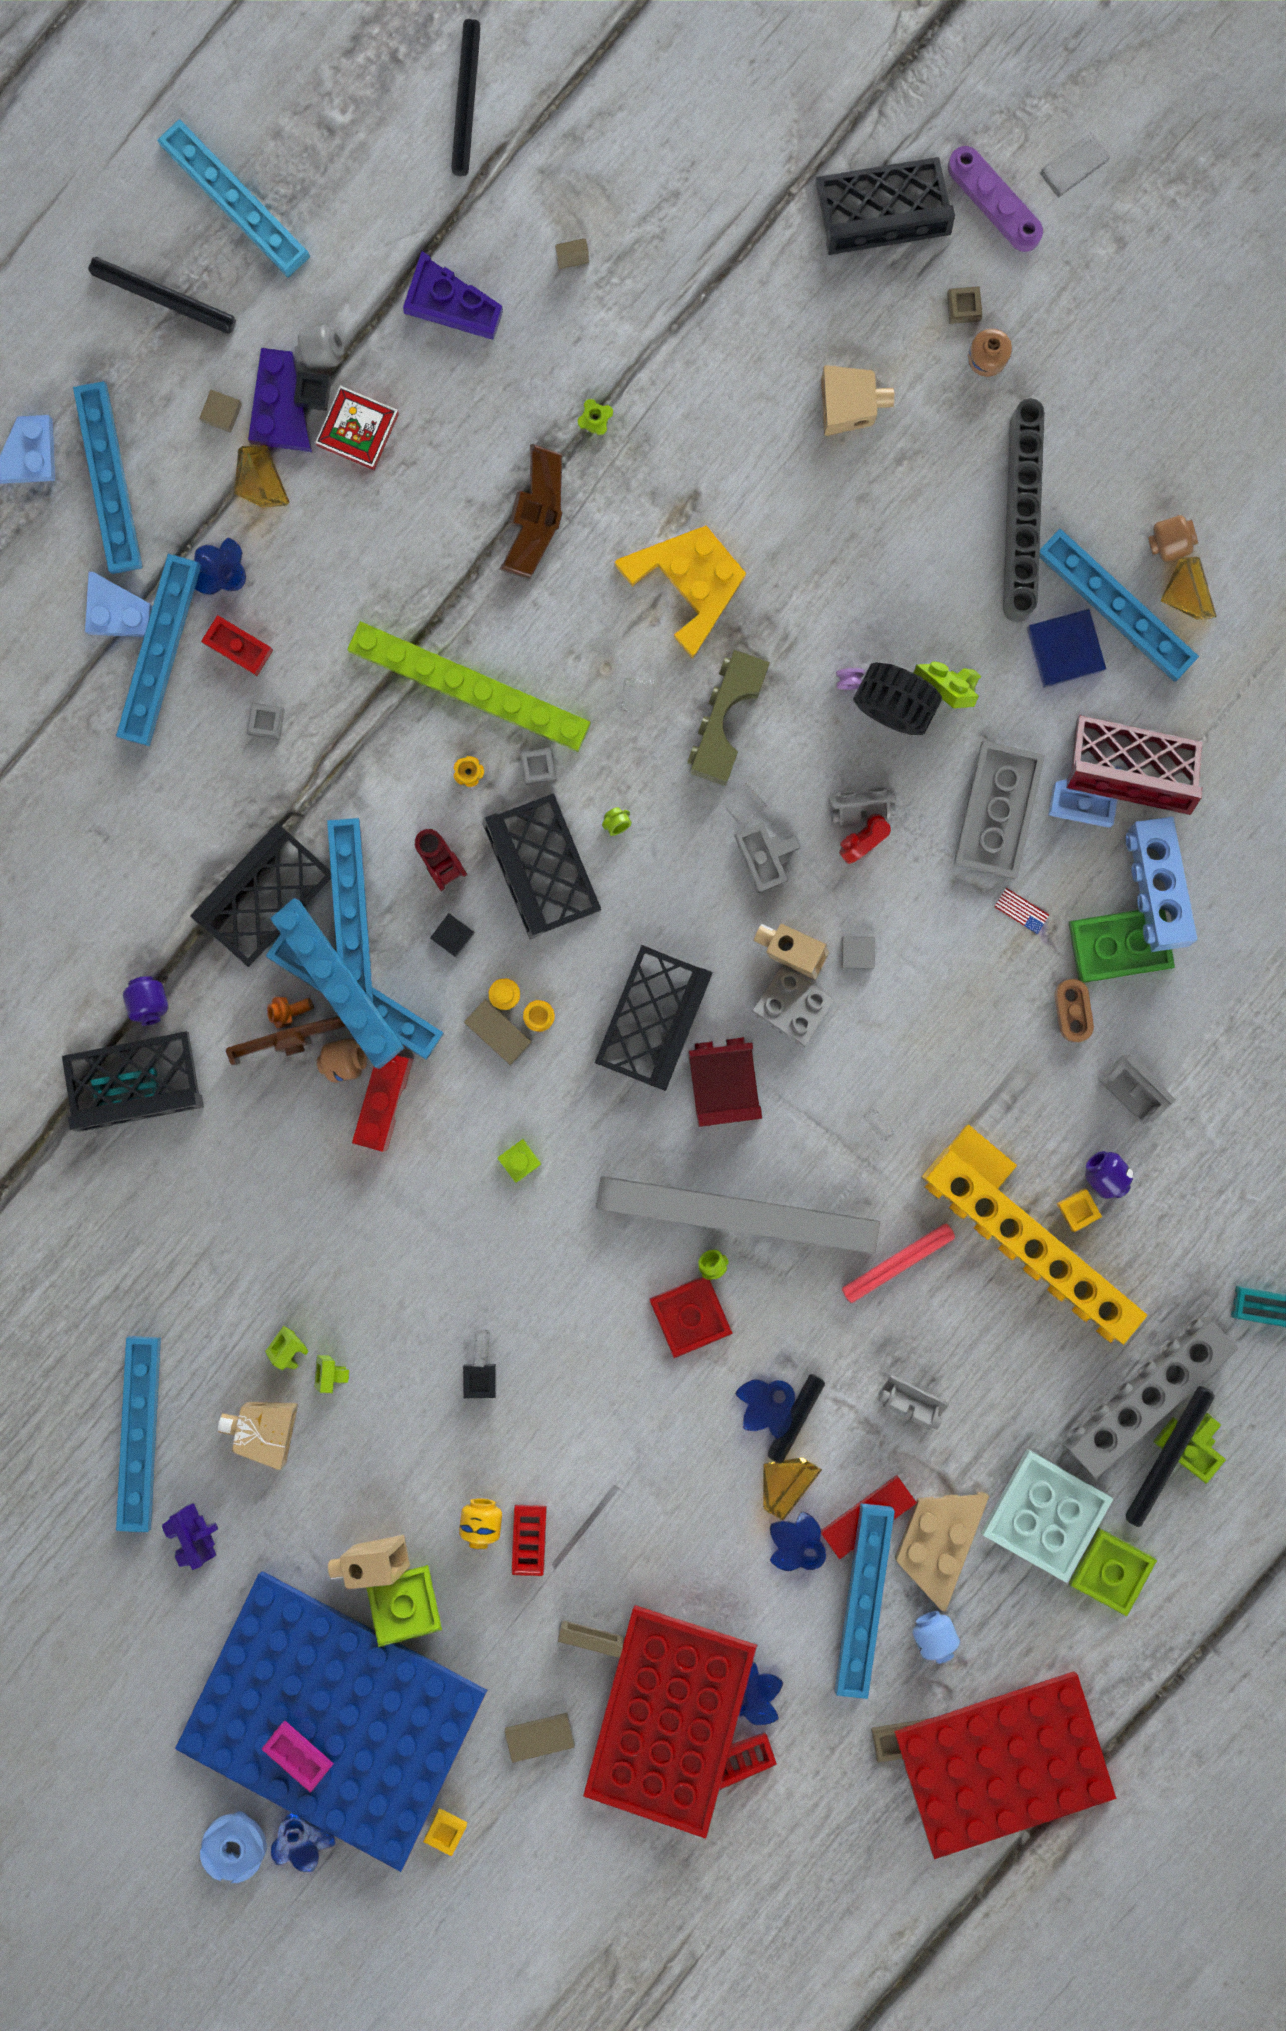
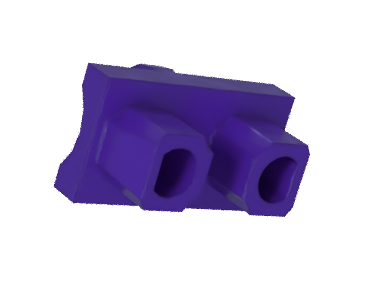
[162,1503,218,1570]

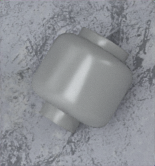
[295,325,344,372]

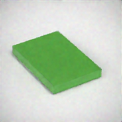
[1069,909,1175,983]

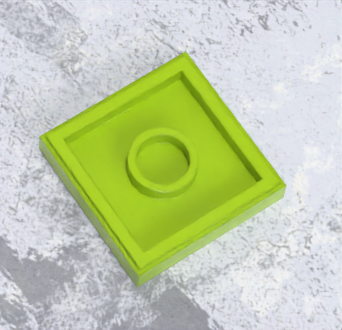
[1069,1527,1157,1617]
[366,1565,442,1648]

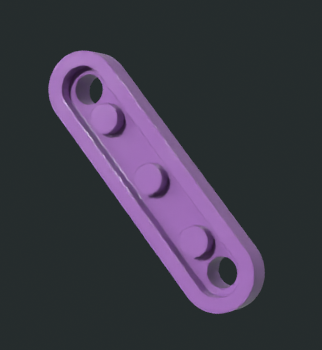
[948,146,1043,252]

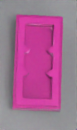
[262,1721,334,1793]

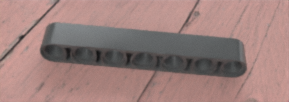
[1003,398,1045,623]

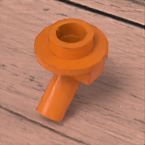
[267,997,314,1028]

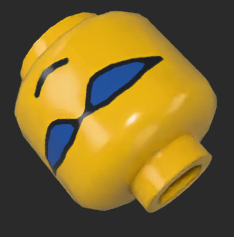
[459,1498,502,1549]

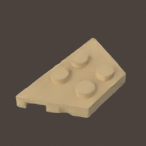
[895,1492,989,1612]

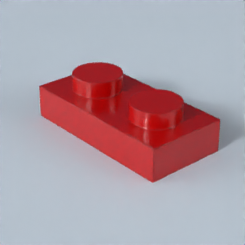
[201,615,273,676]

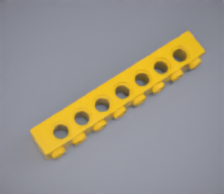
[921,1148,1148,1345]

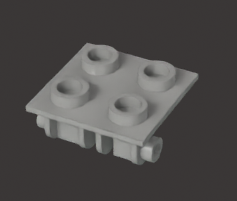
[752,964,835,1047]

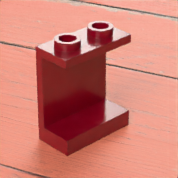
[688,1037,763,1127]

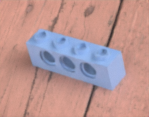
[1126,817,1198,952]

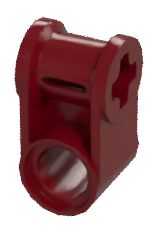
[414,829,468,891]

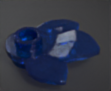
[194,537,246,595]
[735,1379,795,1439]
[770,1511,826,1571]
[739,1661,783,1725]
[271,1813,336,1872]

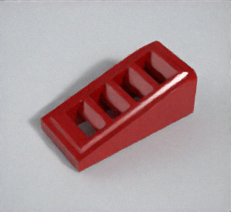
[512,1505,547,1576]
[720,1732,777,1790]

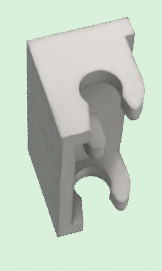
[1098,1055,1176,1124]

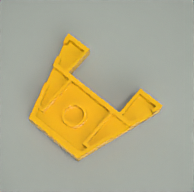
[614,525,746,658]

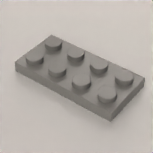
[953,741,1045,879]

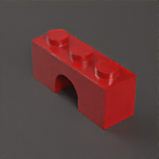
[352,1055,413,1152]

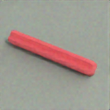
[842,1224,955,1303]

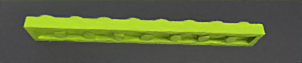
[347,621,591,752]

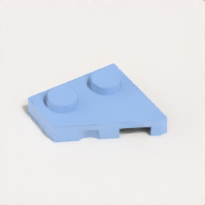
[0,415,55,484]
[85,572,153,637]
[1048,766,1122,828]

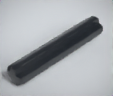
[768,1374,825,1464]

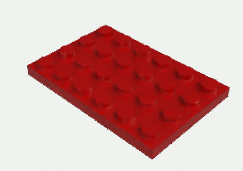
[583,1605,758,1839]
[894,1671,1117,1860]

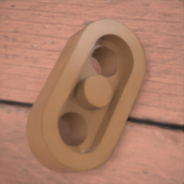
[1054,979,1094,1042]

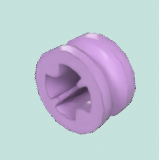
[836,668,865,690]

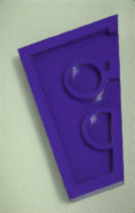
[403,251,503,340]
[248,348,312,452]

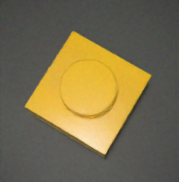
[1056,1188,1102,1232]
[423,1808,467,1856]

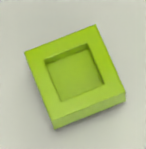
[497,1139,542,1183]

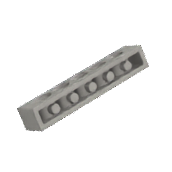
[1063,1316,1238,1479]

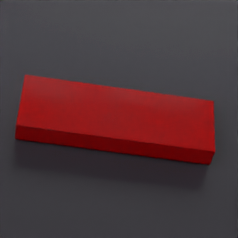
[820,1475,917,1559]

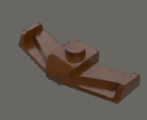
[499,444,563,578]
[226,1016,346,1065]

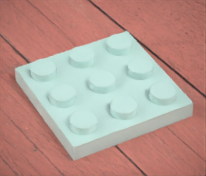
[981,1449,1114,1583]

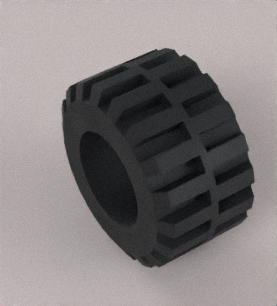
[853,662,942,735]

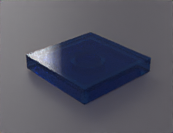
[1027,609,1106,688]

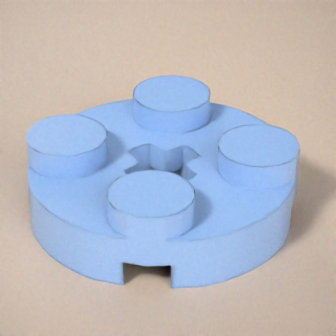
[200,1811,267,1883]

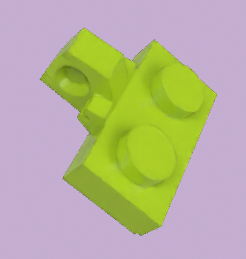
[913,661,981,709]
[1153,1413,1226,1484]

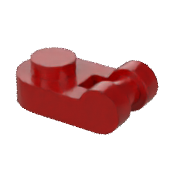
[839,813,891,864]

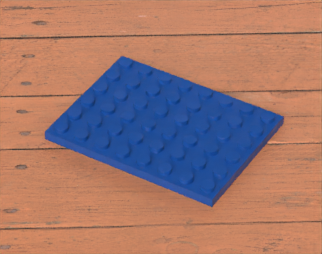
[175,1571,488,1872]

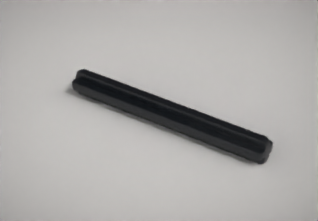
[451,19,481,176]
[88,257,236,334]
[1126,1386,1215,1527]

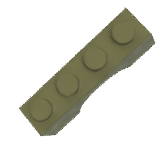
[687,649,770,786]

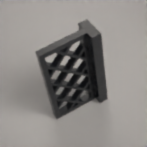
[815,157,955,255]
[482,793,602,939]
[190,823,331,967]
[595,945,713,1091]
[62,1031,204,1132]

